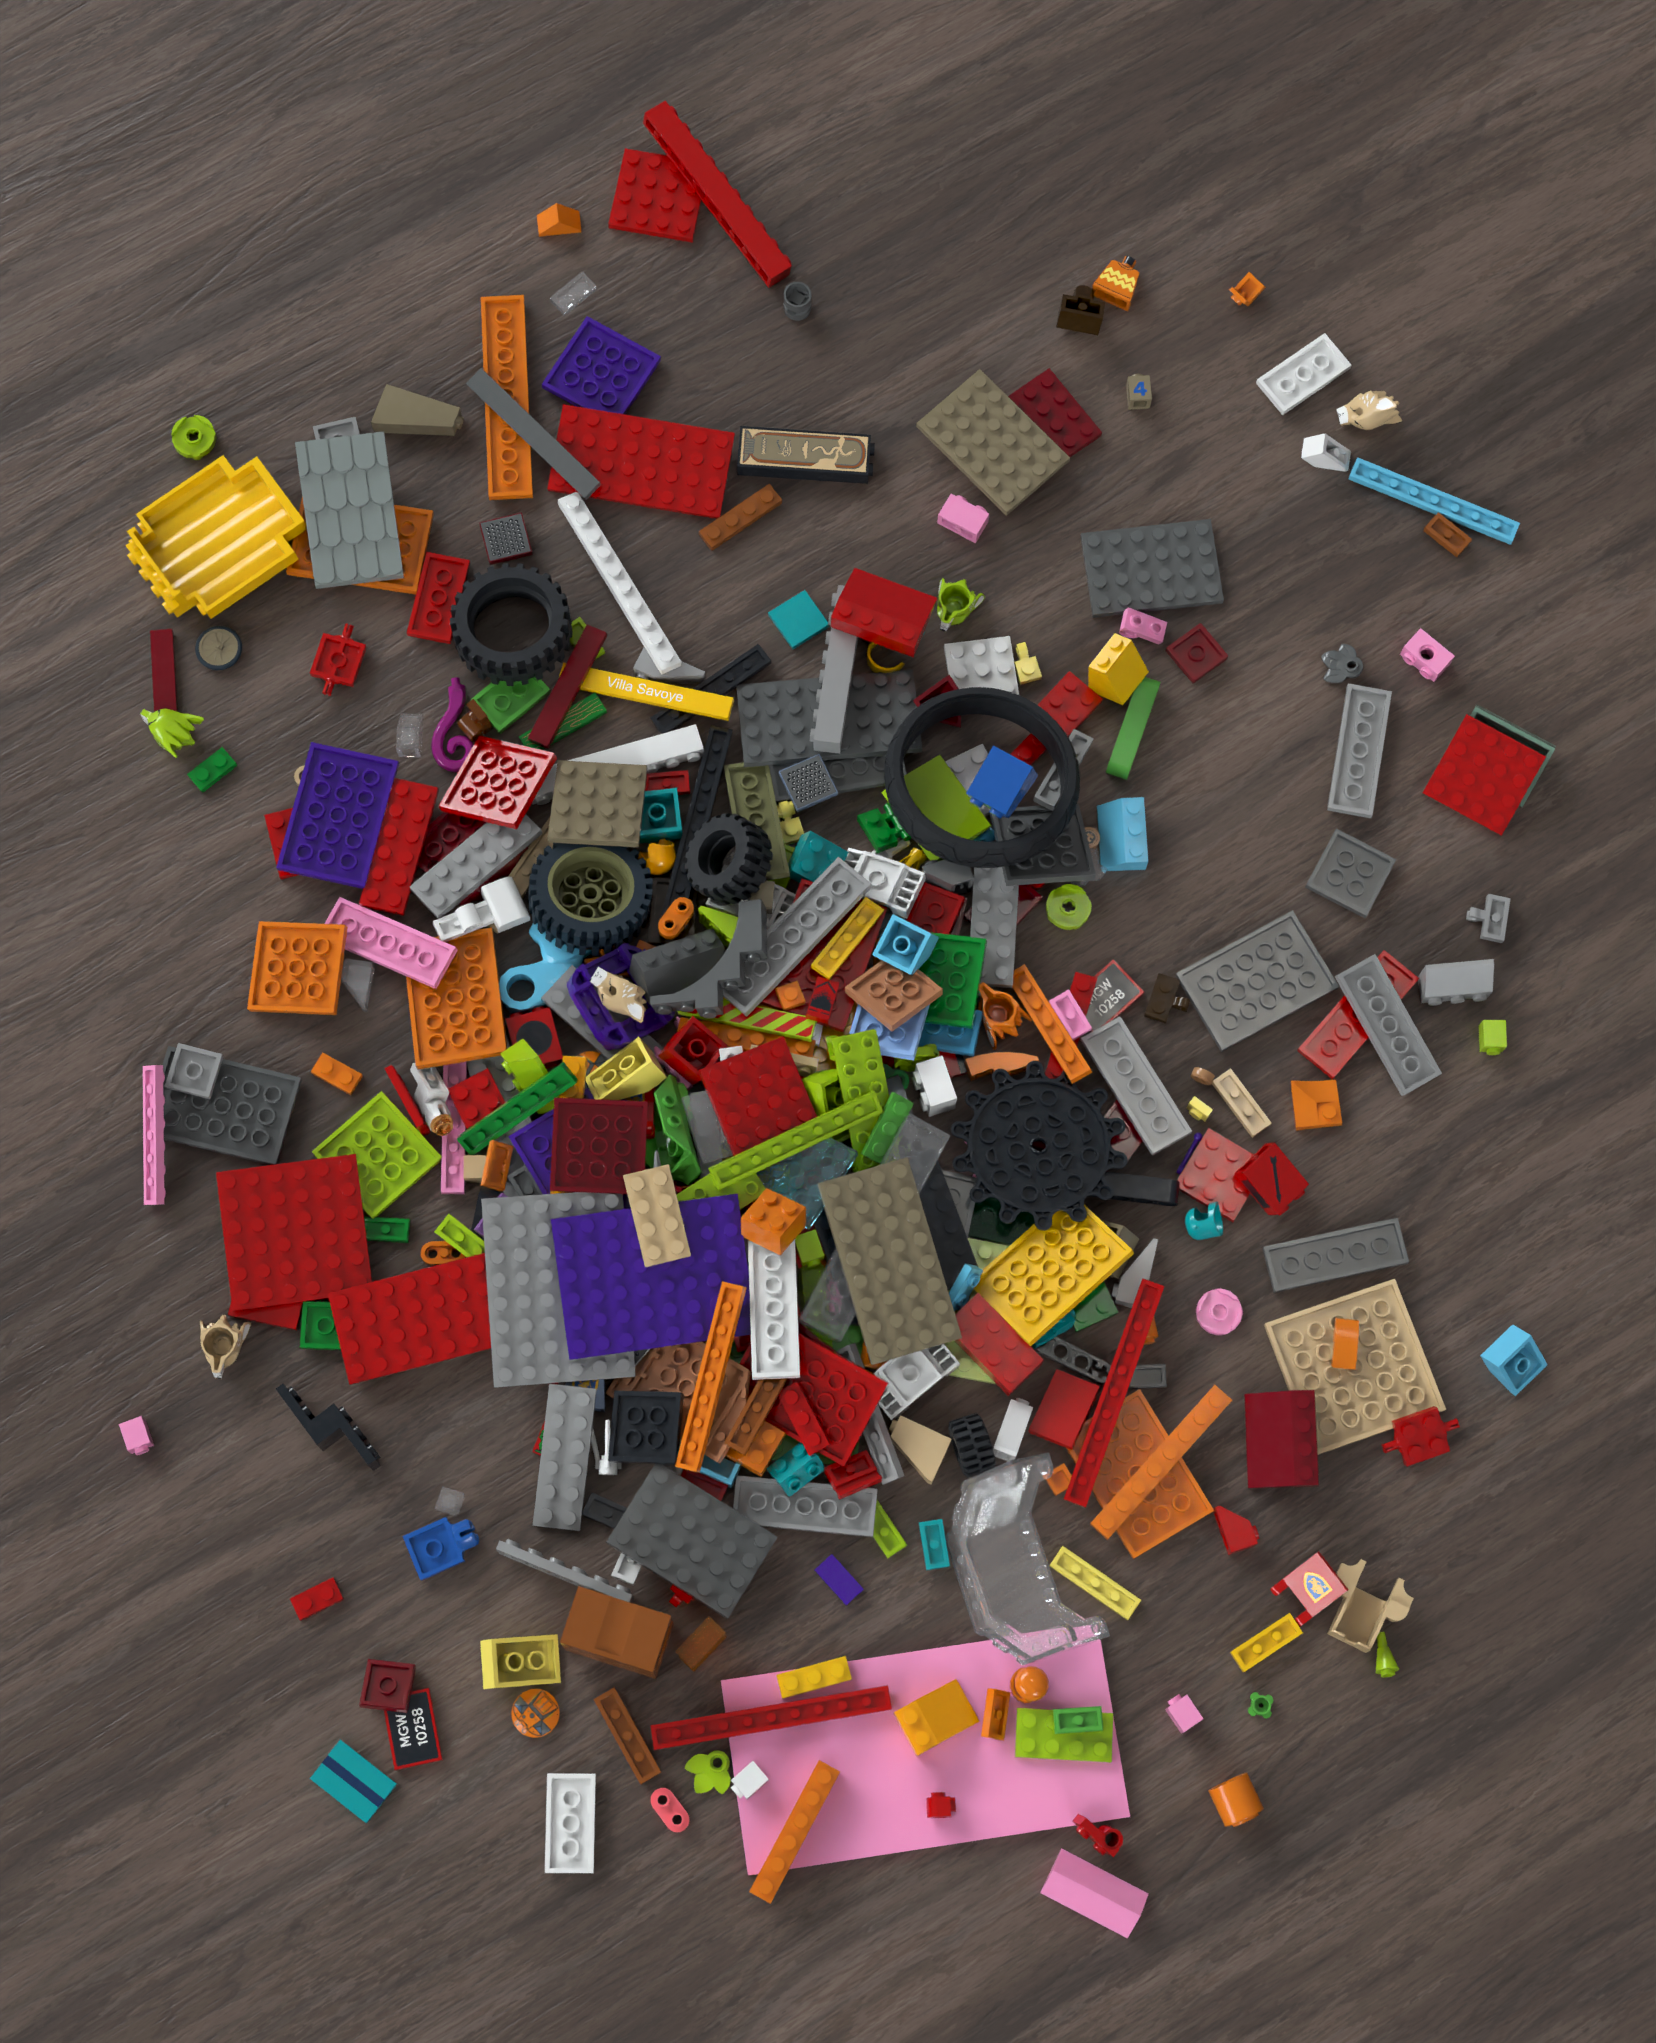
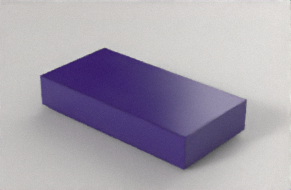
[814,1554,864,1606]

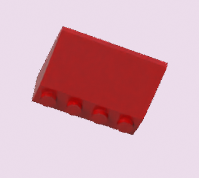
[831,568,937,658]

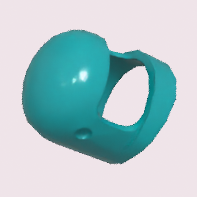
[1185,1202,1223,1240]

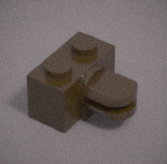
[1056,285,1105,336]

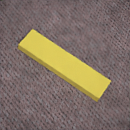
[1049,1546,1141,1620]

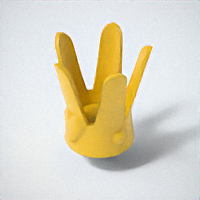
[899,848,927,870]

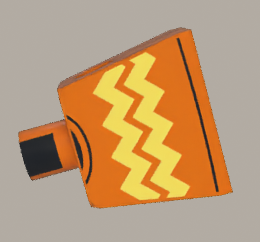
[1092,256,1139,312]

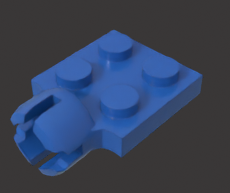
[403,1517,479,1581]

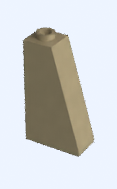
[371,384,464,436]

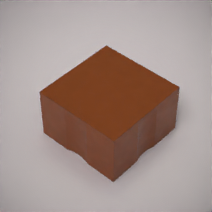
[560,1586,674,1679]

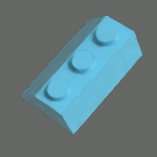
[1097,797,1148,871]

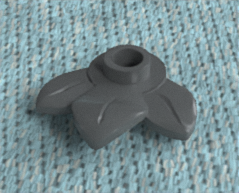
[1321,644,1363,684]

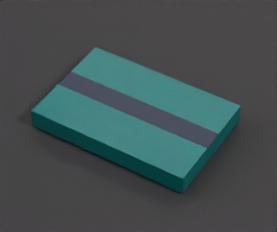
[310,1740,397,1823]

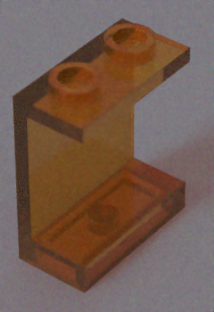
[675,1616,727,1672]

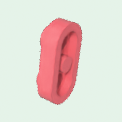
[651,1788,690,1832]

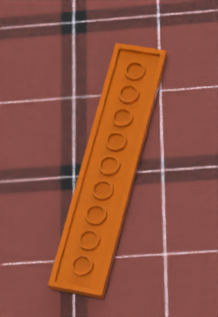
[481,295,533,500]

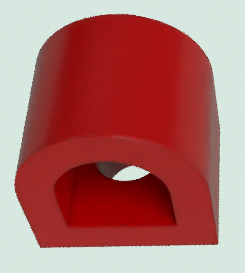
[926,1792,956,1818]

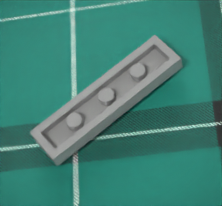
[1033,729,1094,811]

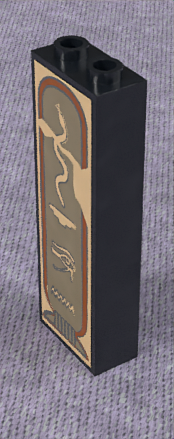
[737,426,875,484]

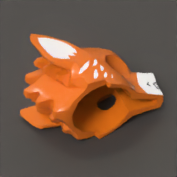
[978,982,1032,1050]

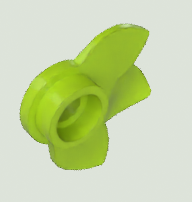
[685,1750,731,1794]

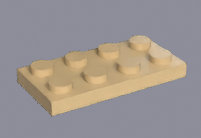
[623,1164,691,1268]

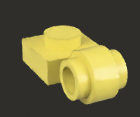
[777,800,804,845]

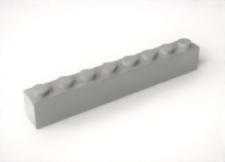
[810,585,858,754]

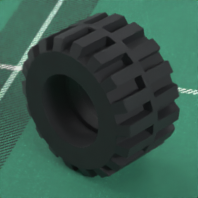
[948,1413,996,1478]

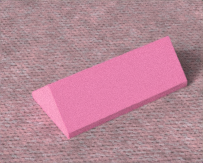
[1040,1848,1148,1938]

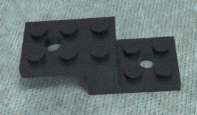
[276,1383,381,1471]

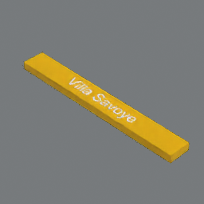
[559,662,734,721]

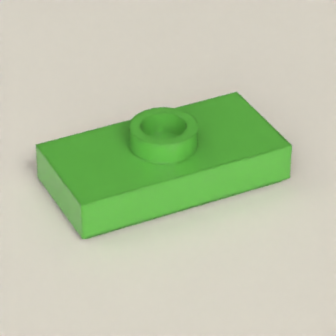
[1053,1706,1103,1734]

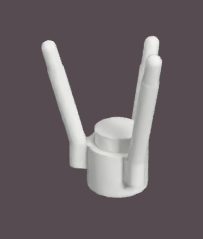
[591,1420,621,1475]

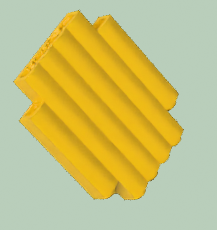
[125,455,307,619]

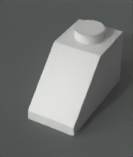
[1301,434,1351,472]

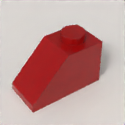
[1213,1506,1259,1555]

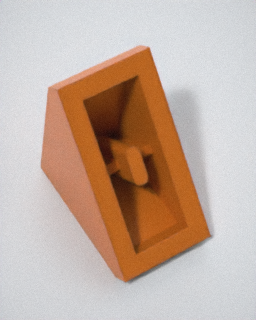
[537,203,582,237]

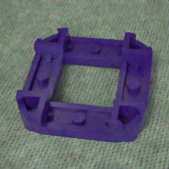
[567,943,675,1050]

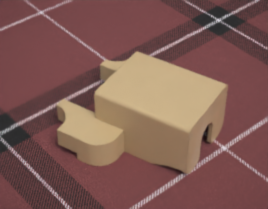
[1327,1559,1414,1653]

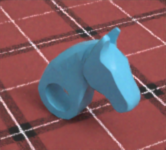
[499,923,592,1014]

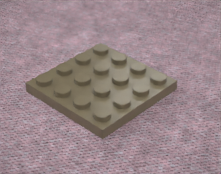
[548,760,647,847]

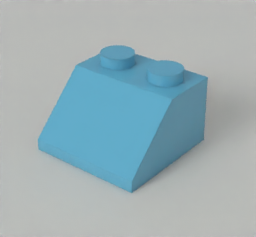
[872,914,939,975]
[1480,1325,1548,1396]

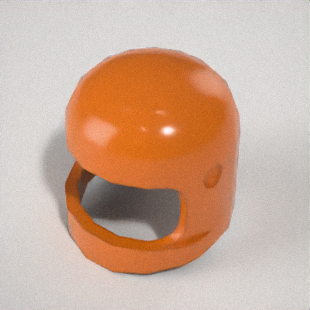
[1010,1666,1049,1703]

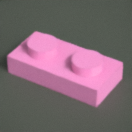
[1049,990,1092,1040]

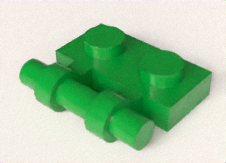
[857,803,911,853]

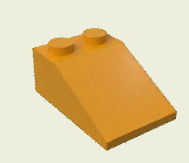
[893,1679,980,1757]

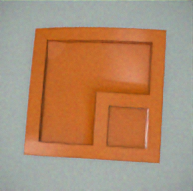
[1291,1080,1342,1130]

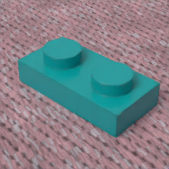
[919,1519,950,1571]

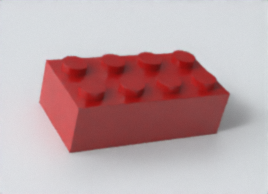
[954,1293,1044,1397]

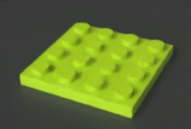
[312,1091,442,1219]

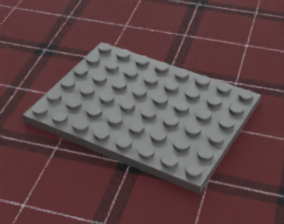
[481,1192,636,1388]

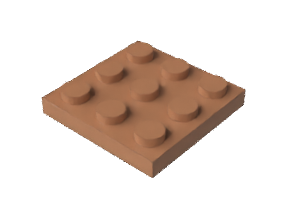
[845,960,943,1032]

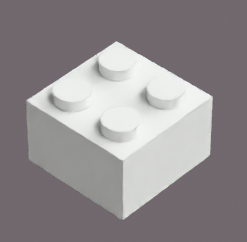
[912,1056,957,1117]

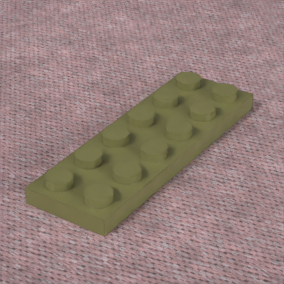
[724,762,790,881]

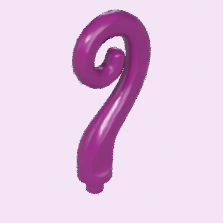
[431,677,473,772]

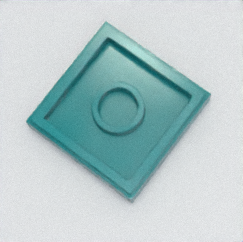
[768,590,829,650]

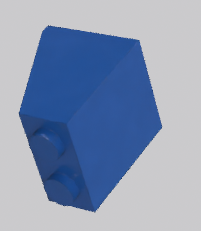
[966,746,1038,819]

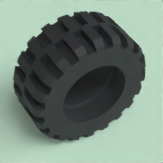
[685,813,773,905]

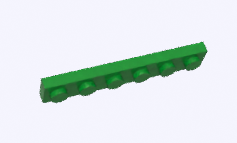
[456,1062,578,1155]

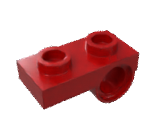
[1072,1814,1123,1857]

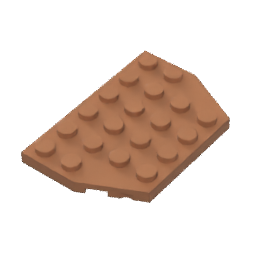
[605,1342,751,1464]

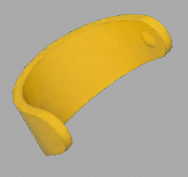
[867,642,905,673]

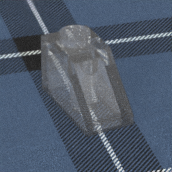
[396,713,424,758]
[341,959,375,1012]

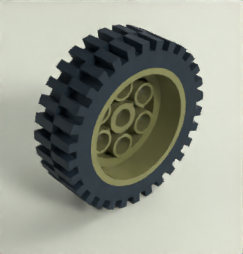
[528,843,653,956]

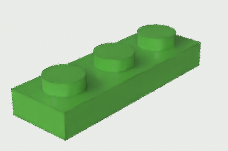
[861,1092,914,1165]

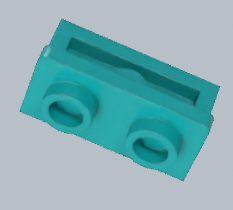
[766,1442,825,1497]

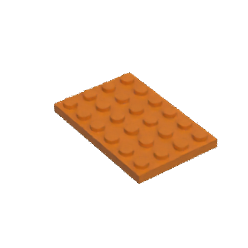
[286,497,434,595]
[406,927,507,1070]
[1066,1389,1214,1559]

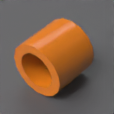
[1208,1772,1264,1827]

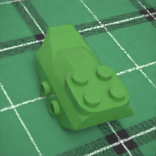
[645,1074,702,1185]

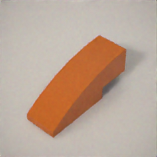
[965,1052,1039,1081]

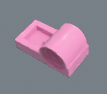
[1119,607,1167,644]

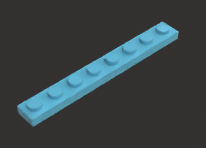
[1348,457,1520,545]

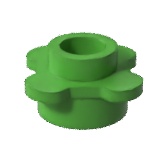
[1248,1692,1274,1719]

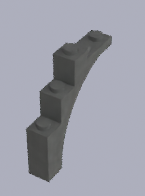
[650,899,767,1018]

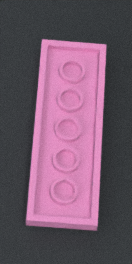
[325,897,458,989]

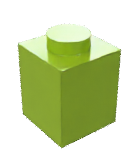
[1479,1020,1507,1055]
[795,1229,824,1268]

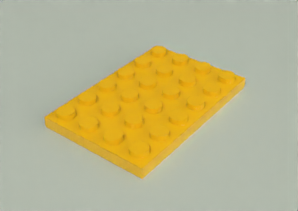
[973,1205,1134,1347]

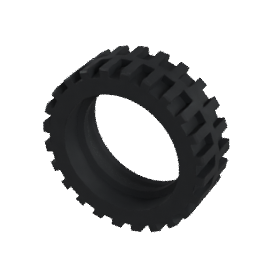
[450,563,573,686]

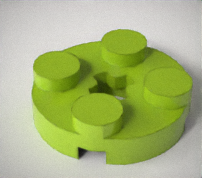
[172,415,217,460]
[1046,884,1092,930]
[894,1044,939,1072]

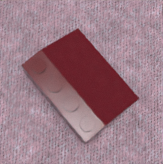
[1244,1390,1319,1488]

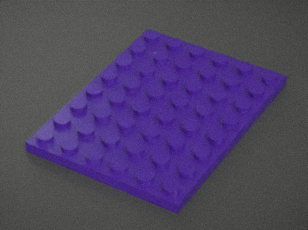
[551,1193,751,1360]

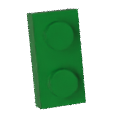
[187,747,237,793]

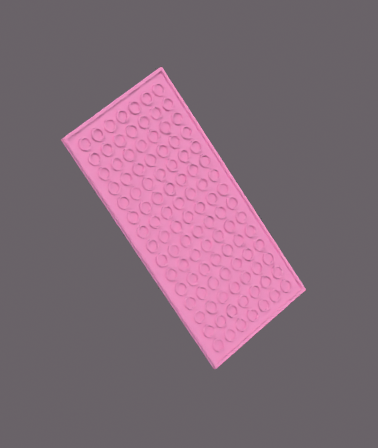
[721,1624,1130,1876]

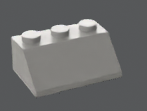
[1418,959,1494,1006]

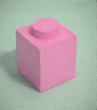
[119,1416,154,1455]
[1165,1694,1203,1734]

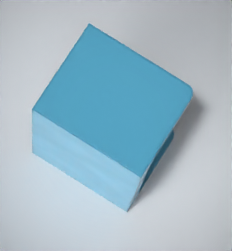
[700,1455,741,1488]

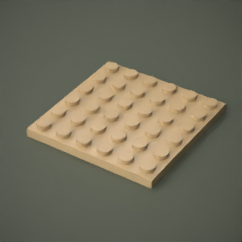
[1264,1279,1446,1455]

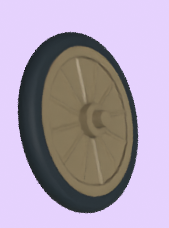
[195,626,242,670]

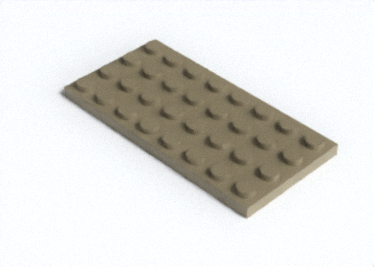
[817,1157,962,1365]

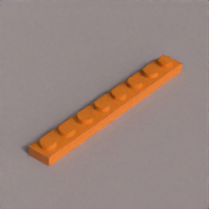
[675,1281,747,1473]
[1090,1385,1232,1540]

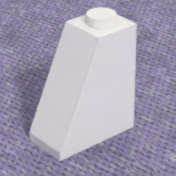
[993,1398,1033,1463]

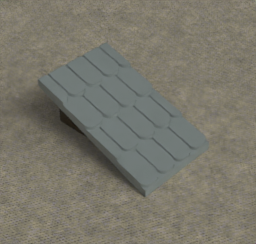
[295,431,404,589]

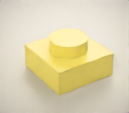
[1187,1096,1213,1122]

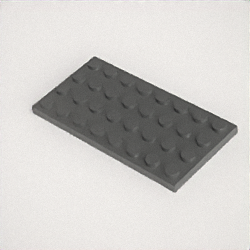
[736,670,922,767]

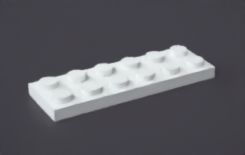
[748,1239,800,1380]

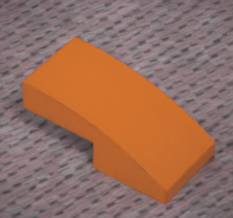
[1331,1318,1359,1370]

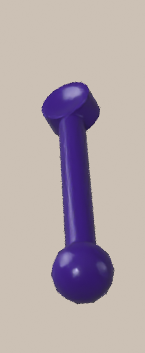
[1176,1133,1203,1175]

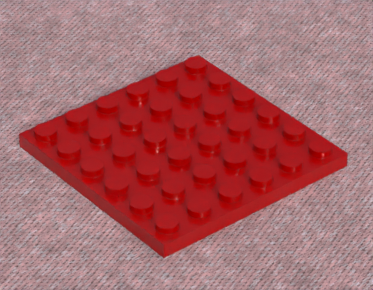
[216,1154,372,1312]

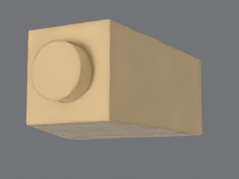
[888,1415,952,1484]

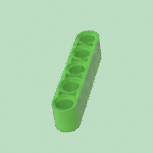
[1106,677,1161,780]

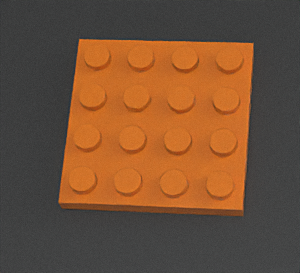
[247,921,348,1015]

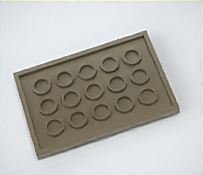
[916,369,1070,516]

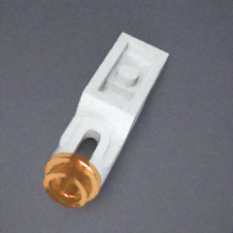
[410,1063,453,1136]

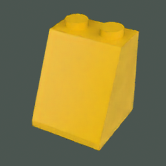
[1088,633,1149,705]

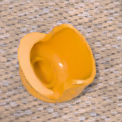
[638,839,676,875]

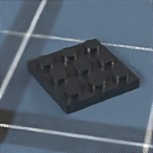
[608,1391,684,1464]

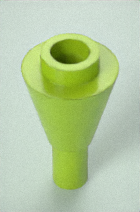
[1376,1632,1399,1678]

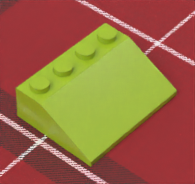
[881,755,992,862]

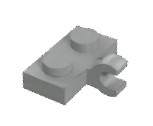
[1466,894,1511,943]

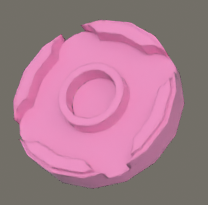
[1196,1288,1243,1335]

